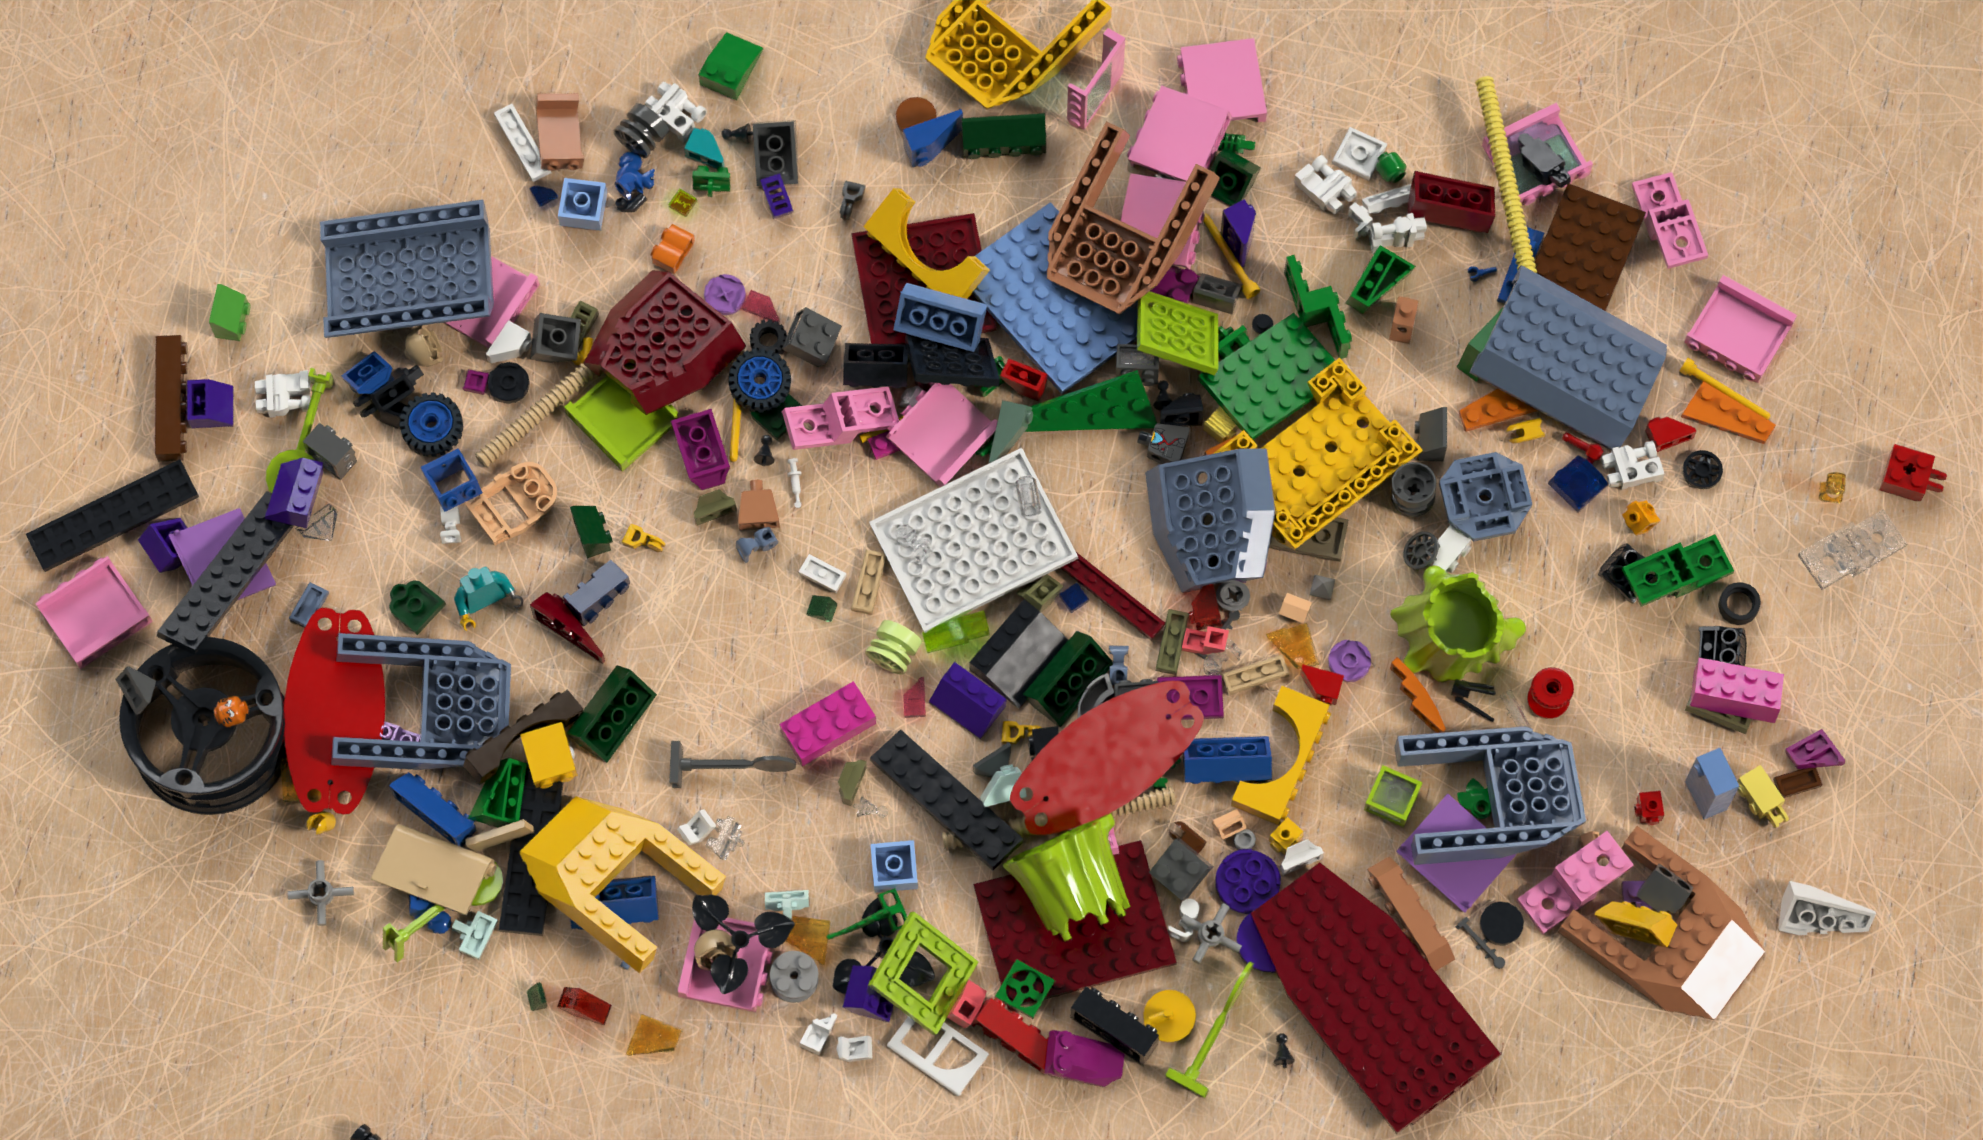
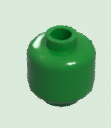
[1376,152,1407,183]

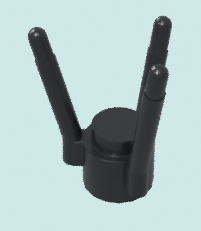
[1451,679,1496,722]

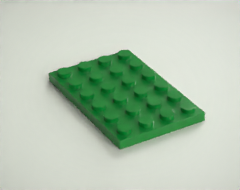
[1197,313,1336,440]

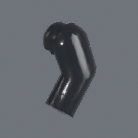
[615,193,647,212]

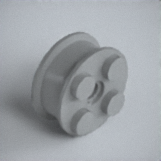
[770,951,818,1003]

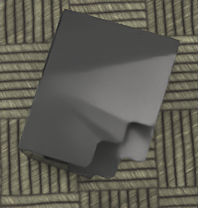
[1637,864,1693,913]

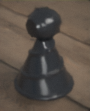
[721,123,753,144]
[1153,380,1172,411]
[754,435,775,466]
[1273,1033,1295,1068]

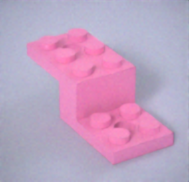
[1632,172,1708,269]
[782,387,899,450]
[1517,831,1634,935]

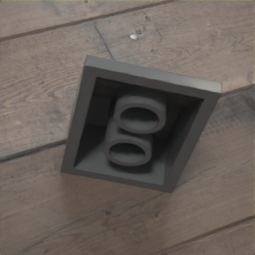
[753,120,798,186]

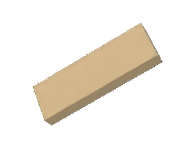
[851,549,886,615]
[1221,655,1289,696]
[465,819,534,852]

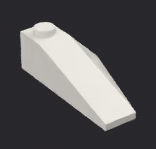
[1778,881,1876,935]

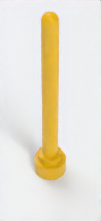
[1203,213,1261,299]
[1679,358,1770,420]
[729,398,742,462]

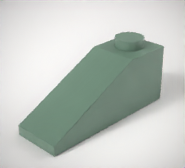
[989,400,1033,463]

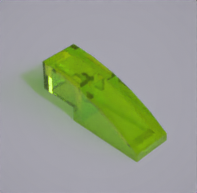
[922,610,989,653]

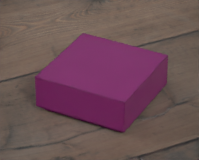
[463,369,489,395]

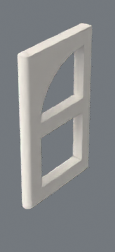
[887,1016,989,1097]

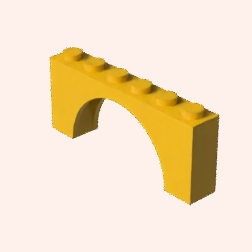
[863,188,990,299]
[1231,686,1331,825]

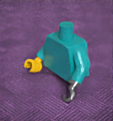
[454,567,523,631]

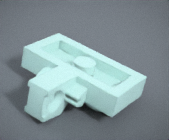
[765,890,809,919]
[452,911,498,960]

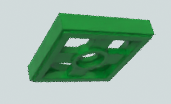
[995,959,1055,1019]

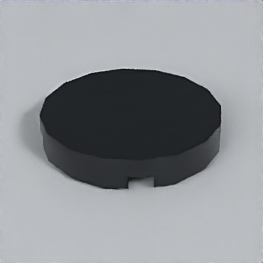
[487,362,530,404]
[1480,902,1524,946]

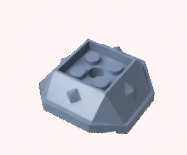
[1439,452,1532,542]

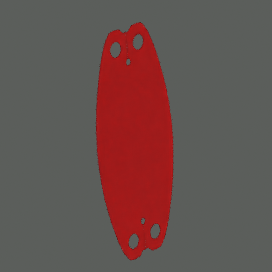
[284,608,385,814]
[1010,681,1204,835]

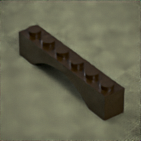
[463,689,583,785]

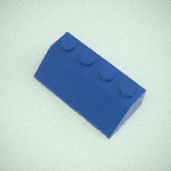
[1183,736,1272,784]
[389,772,477,847]
[570,876,659,930]

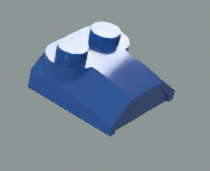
[341,351,393,394]

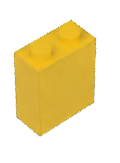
[520,722,578,789]

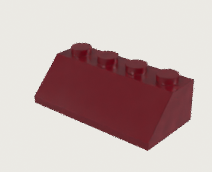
[1408,171,1496,234]

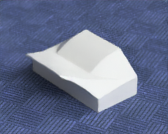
[1280,839,1324,876]

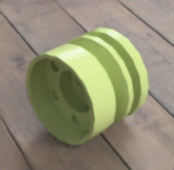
[865,620,922,675]

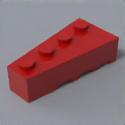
[971,998,1049,1074]

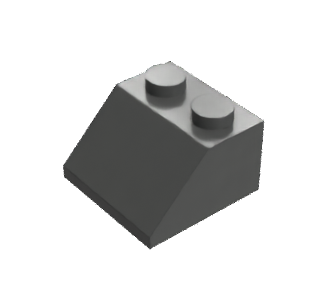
[530,313,581,363]
[1414,407,1447,462]

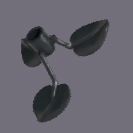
[692,895,795,994]
[832,898,935,994]

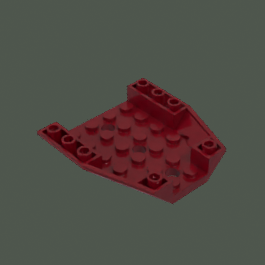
[584,270,746,415]

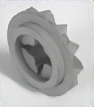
[1216,580,1250,613]

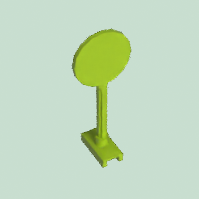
[266,368,334,493]
[383,861,503,962]
[1165,962,1254,1098]

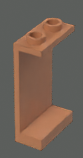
[535,93,585,171]

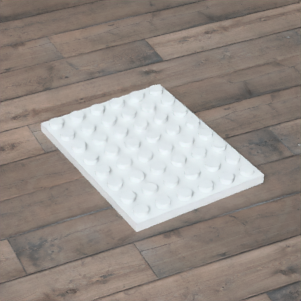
[869,448,1078,633]

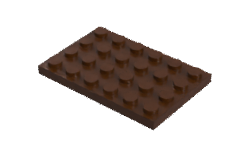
[1535,184,1646,311]

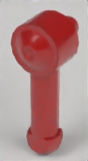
[1562,432,1604,465]

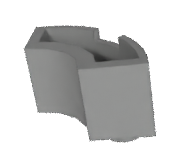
[1077,673,1114,718]

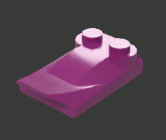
[1150,265,1200,304]
[671,409,730,490]
[1044,1030,1125,1087]

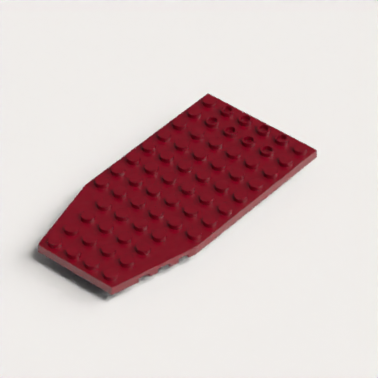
[1250,862,1501,1134]

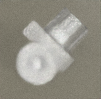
[706,816,745,860]

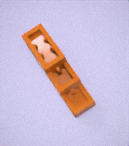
[1390,657,1446,733]

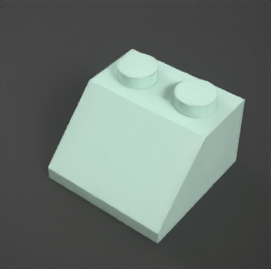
[980,764,1027,807]

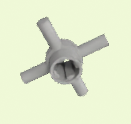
[288,860,354,926]
[1180,903,1242,964]

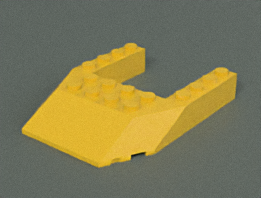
[925,0,1112,110]
[520,796,726,974]

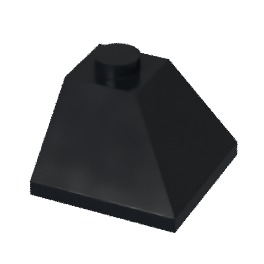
[1160,393,1204,427]

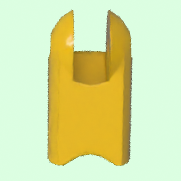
[1506,418,1545,444]
[306,811,336,835]

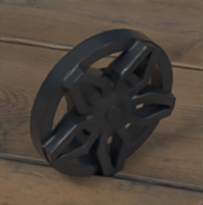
[1683,450,1723,489]

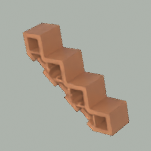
[1367,856,1455,971]

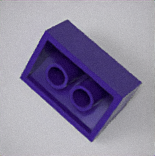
[1220,199,1256,267]
[265,458,323,528]
[929,662,1006,739]

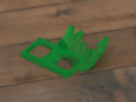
[826,888,908,940]

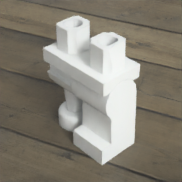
[645,82,707,143]
[1294,155,1357,214]
[1368,213,1427,254]
[255,370,311,418]
[1601,441,1665,490]

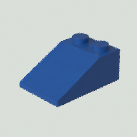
[903,109,963,167]

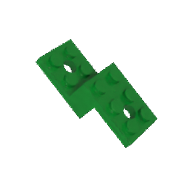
[1284,255,1352,359]
[1622,534,1734,607]

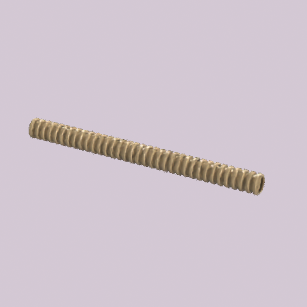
[475,360,596,468]
[942,787,1176,851]

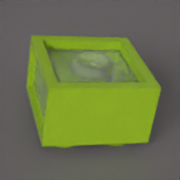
[1364,765,1423,827]

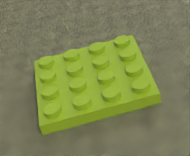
[1137,291,1218,375]

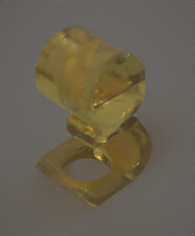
[1819,472,1846,503]

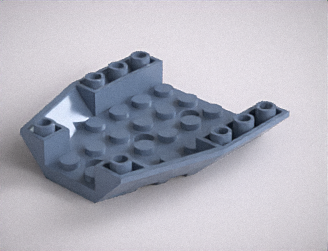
[1145,449,1275,593]

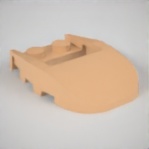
[465,462,557,545]

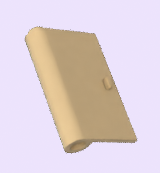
[371,824,496,916]

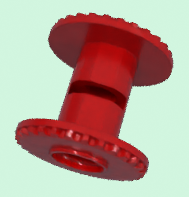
[1527,667,1574,719]

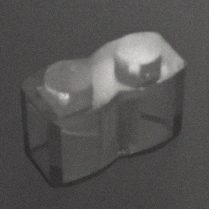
[1015,476,1042,517]

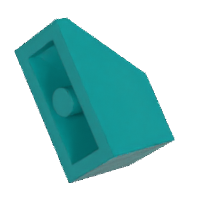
[684,127,725,169]

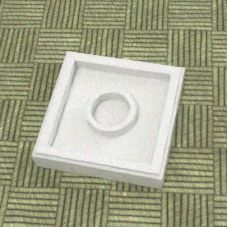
[1332,127,1387,180]

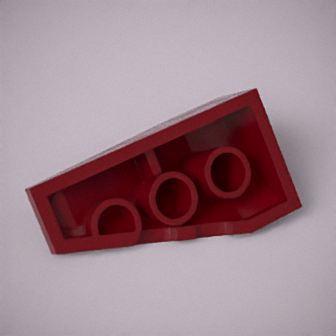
[530,592,606,664]

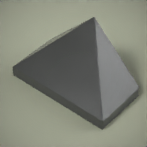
[115,666,156,715]
[973,742,1011,778]

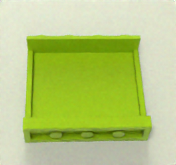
[564,363,678,472]

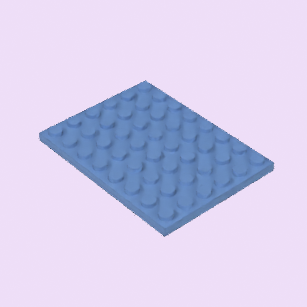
[972,202,1138,394]

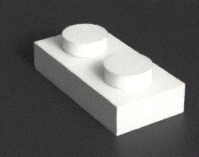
[799,554,846,593]

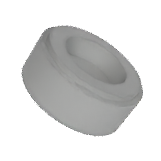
[1234,829,1256,850]

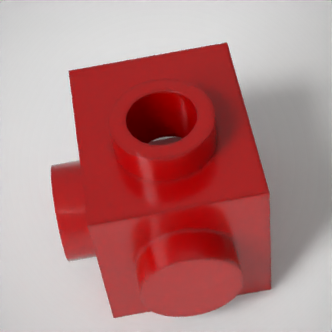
[1634,790,1665,825]

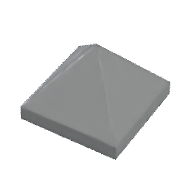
[1310,575,1335,600]

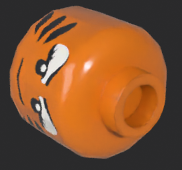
[214,696,249,727]

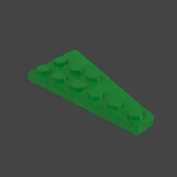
[1025,370,1158,432]

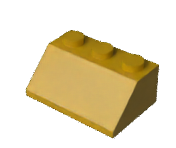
[1595,901,1677,948]

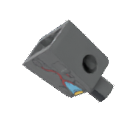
[1137,424,1190,464]

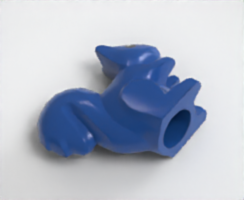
[615,152,655,200]
[409,895,451,934]

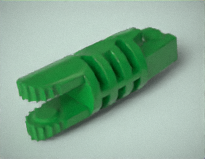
[1218,133,1256,154]

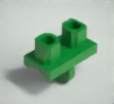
[692,165,731,197]
[1218,325,1250,359]

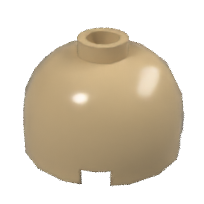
[404,325,443,367]
[694,930,738,971]

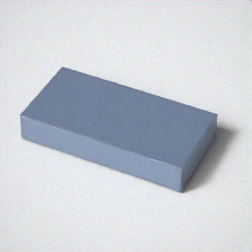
[289,582,329,628]

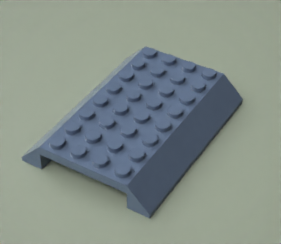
[320,200,494,338]
[1469,265,1667,450]

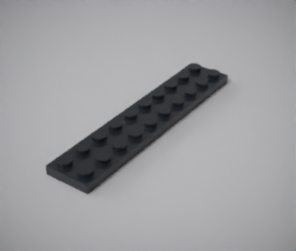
[157,491,294,655]

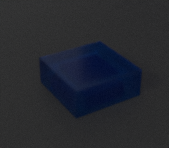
[1059,583,1089,613]

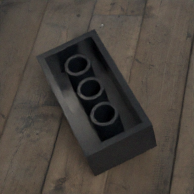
[1070,986,1159,1066]

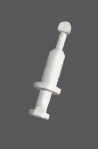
[787,458,802,508]

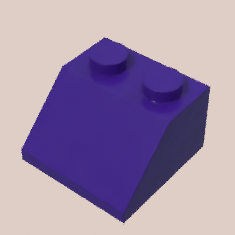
[138,518,187,573]

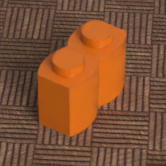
[650,224,695,274]

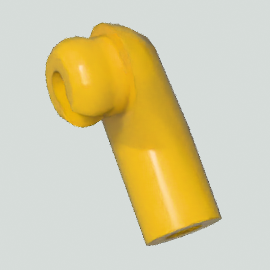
[572,337,593,365]

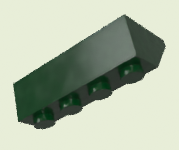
[962,113,1046,159]
[1023,631,1113,727]
[567,665,657,763]

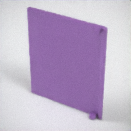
[169,508,276,600]
[1396,794,1516,913]

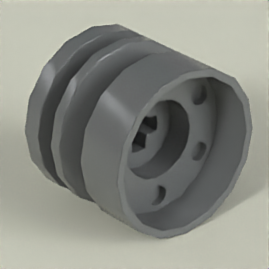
[613,103,669,159]
[1391,462,1436,517]

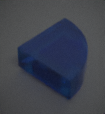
[529,186,558,207]

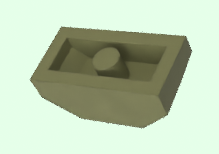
[694,489,737,526]
[1016,574,1063,612]
[838,759,867,806]

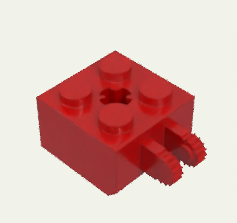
[1879,444,1947,501]

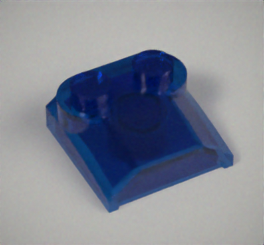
[1548,455,1608,513]

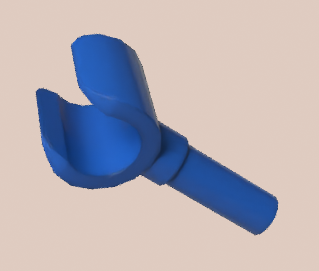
[1468,266,1497,282]

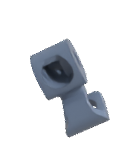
[736,527,778,563]
[1109,645,1129,685]

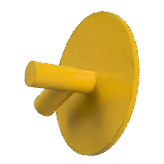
[1143,990,1196,1042]

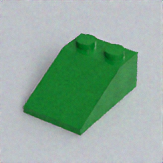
[698,32,764,101]

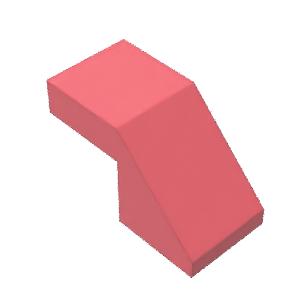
[1182,626,1229,655]

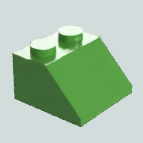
[209,284,251,341]

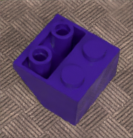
[187,379,234,429]
[843,965,893,1022]

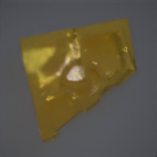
[1266,623,1320,669]
[786,916,831,965]
[626,1014,683,1056]

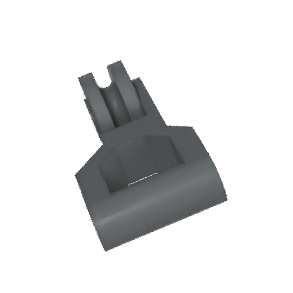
[840,181,866,220]

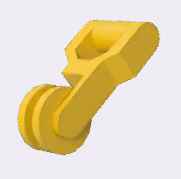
[621,524,666,552]
[1001,721,1042,744]

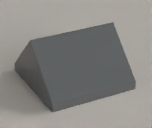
[1193,273,1242,315]

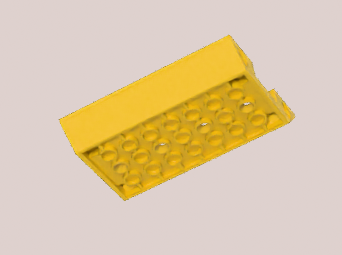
[1213,358,1423,550]

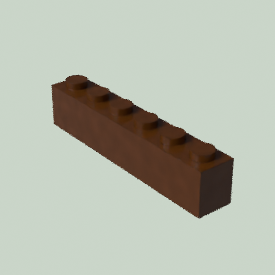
[155,335,188,462]

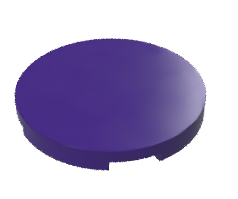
[1215,849,1281,914]
[1236,912,1276,973]

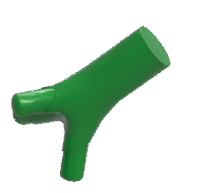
[975,433,995,457]

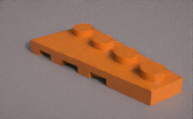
[1681,381,1776,444]
[1459,388,1538,432]

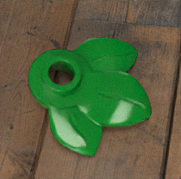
[1457,778,1492,819]

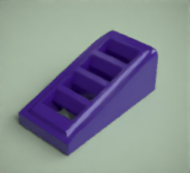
[760,173,793,219]

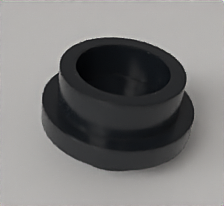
[1252,314,1273,334]

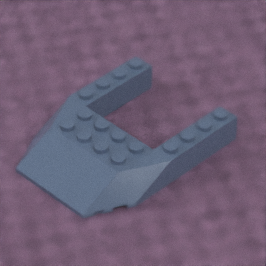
[331,633,511,770]
[1394,726,1586,865]

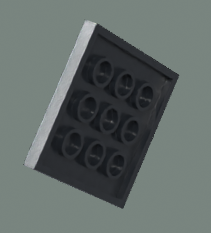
[905,334,1000,388]

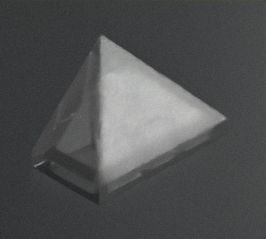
[295,503,338,541]

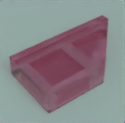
[743,290,780,322]
[903,677,926,718]

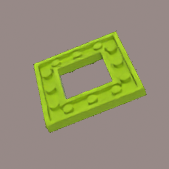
[868,912,979,1035]

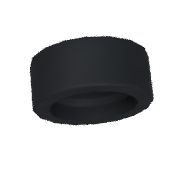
[1718,582,1761,625]

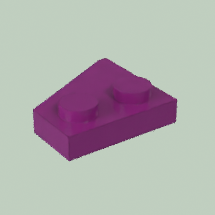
[1785,729,1845,769]

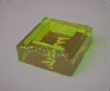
[668,188,697,217]

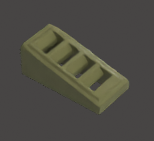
[570,301,599,349]

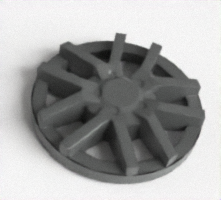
[1403,531,1440,571]

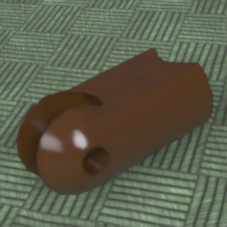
[1169,821,1207,854]

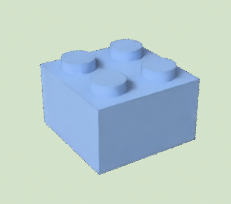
[558,178,607,231]
[870,840,918,893]

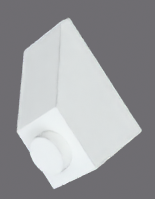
[486,320,532,363]

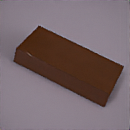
[1773,768,1822,798]

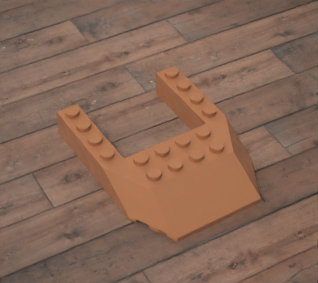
[1047,121,1220,314]
[1558,826,1765,1020]

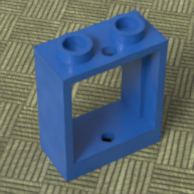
[421,448,482,512]

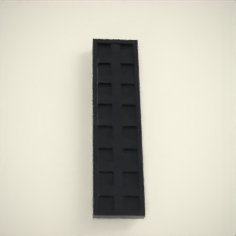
[26,459,199,572]
[870,730,1024,871]
[499,763,564,936]

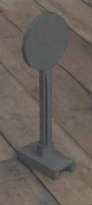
[669,741,796,788]

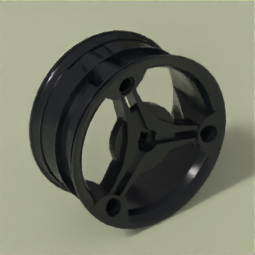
[119,637,288,815]

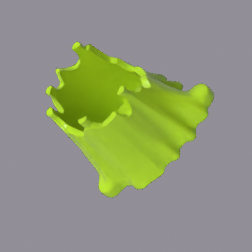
[1390,565,1526,682]
[1003,813,1130,941]

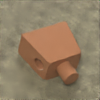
[1389,297,1419,344]
[738,479,780,530]

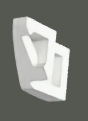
[799,1014,837,1055]

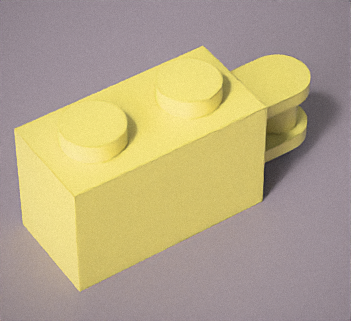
[1737,765,1789,828]

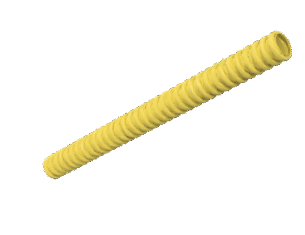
[1475,76,1537,273]

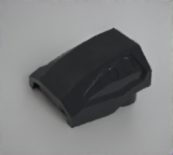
[1598,543,1655,603]
[1696,626,1747,666]

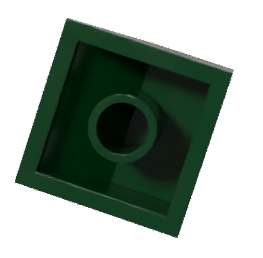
[1210,148,1261,206]
[570,506,613,559]

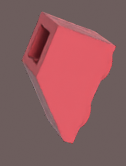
[947,980,987,1029]

